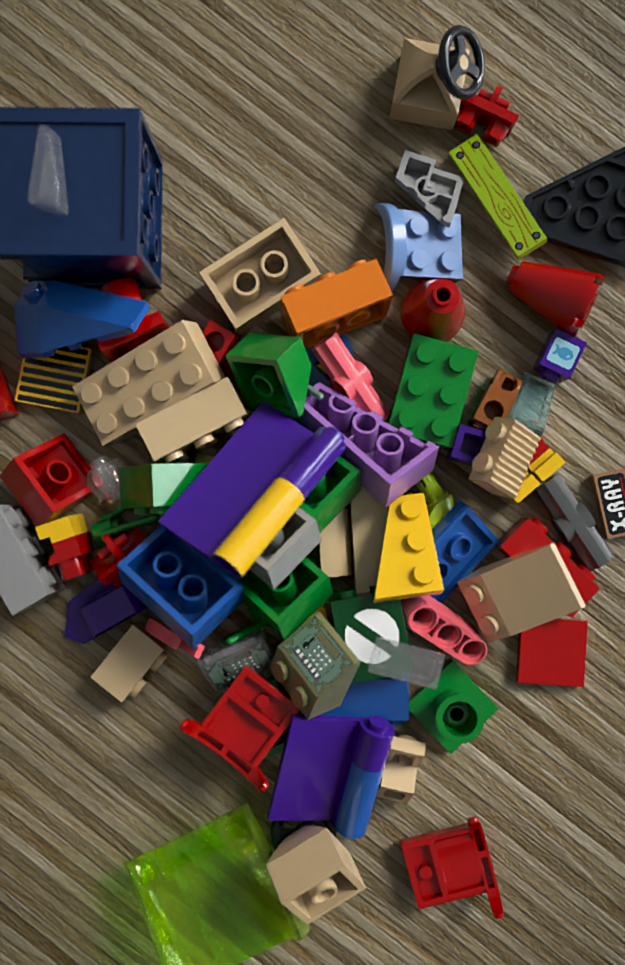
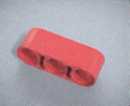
[401,595,488,665]

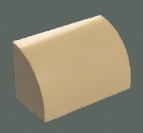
[319,508,354,577]

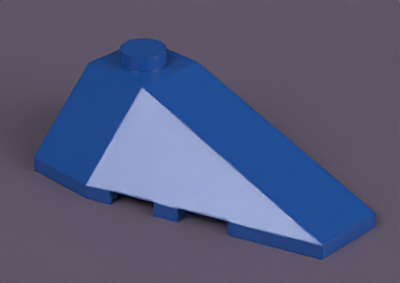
[14,280,150,358]

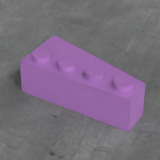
[294,382,439,507]

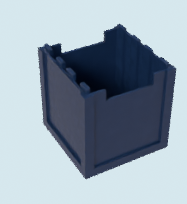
[0,107,163,289]

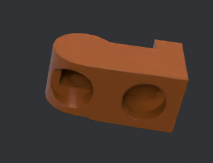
[467,369,522,431]

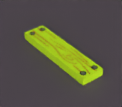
[449,134,547,260]

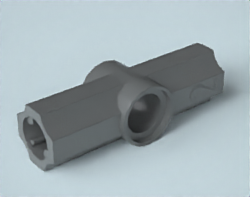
[534,473,614,571]

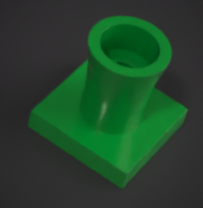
[409,659,498,754]

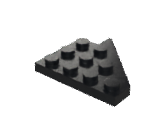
[523,147,625,267]

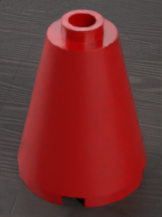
[506,261,605,337]
[400,279,465,342]

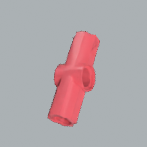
[311,332,390,422]

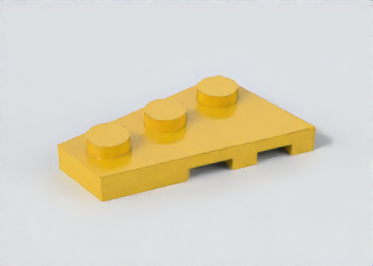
[373,493,444,603]

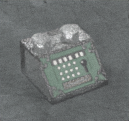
[197,627,276,693]

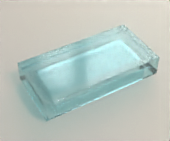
[510,373,556,437]

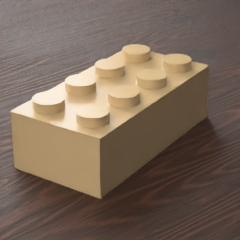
[72,320,226,446]

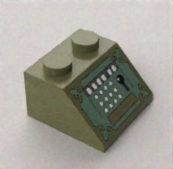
[270,612,361,720]

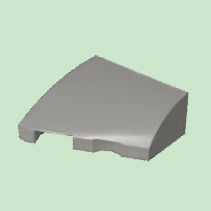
[394,150,465,228]

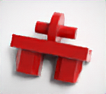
[455,85,519,147]
[89,527,147,588]

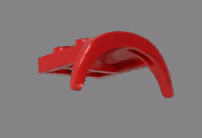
[179,665,300,792]
[400,816,504,919]

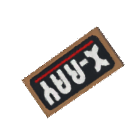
[590,468,625,539]

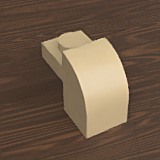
[376,735,426,804]

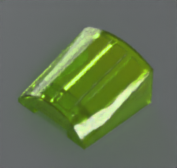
[124,803,312,965]

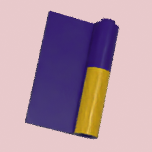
[158,402,346,578]

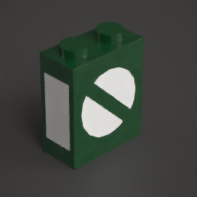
[330,584,414,684]

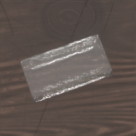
[367,636,445,690]

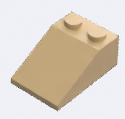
[457,543,585,642]

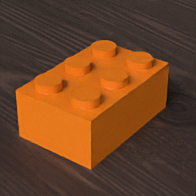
[281,259,393,349]

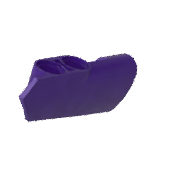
[64,578,148,644]

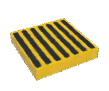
[14,346,94,414]

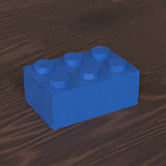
[117,526,243,650]

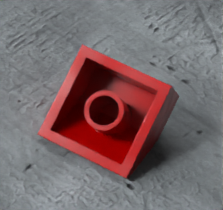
[0,433,103,527]

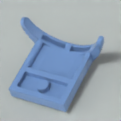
[374,203,463,292]

